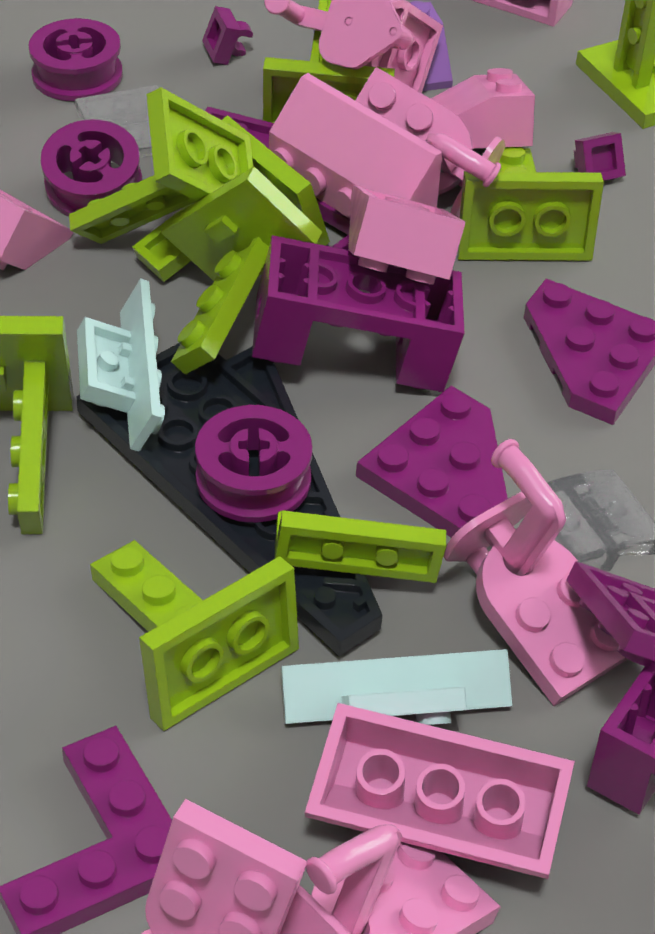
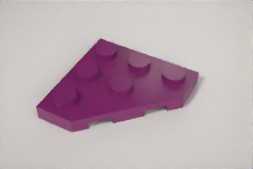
[524,279,655,425]
[356,385,508,538]

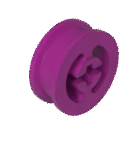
[28,18,123,101]
[40,119,142,216]
[195,405,313,523]

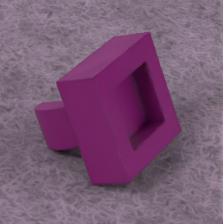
[202,6,253,65]
[573,132,626,181]

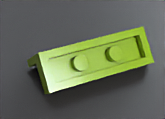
[274,510,447,583]

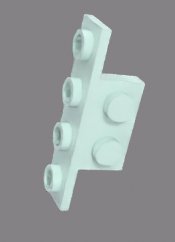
[77,278,165,452]
[281,649,512,725]

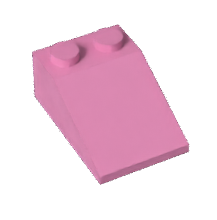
[430,68,535,148]
[348,185,466,285]

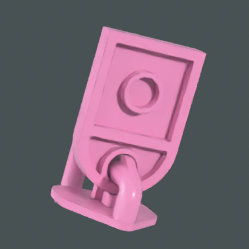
[264,0,443,93]
[355,67,505,218]
[444,439,628,706]
[141,799,307,934]
[279,824,501,934]

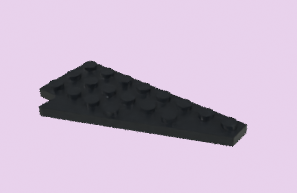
[76,343,382,656]

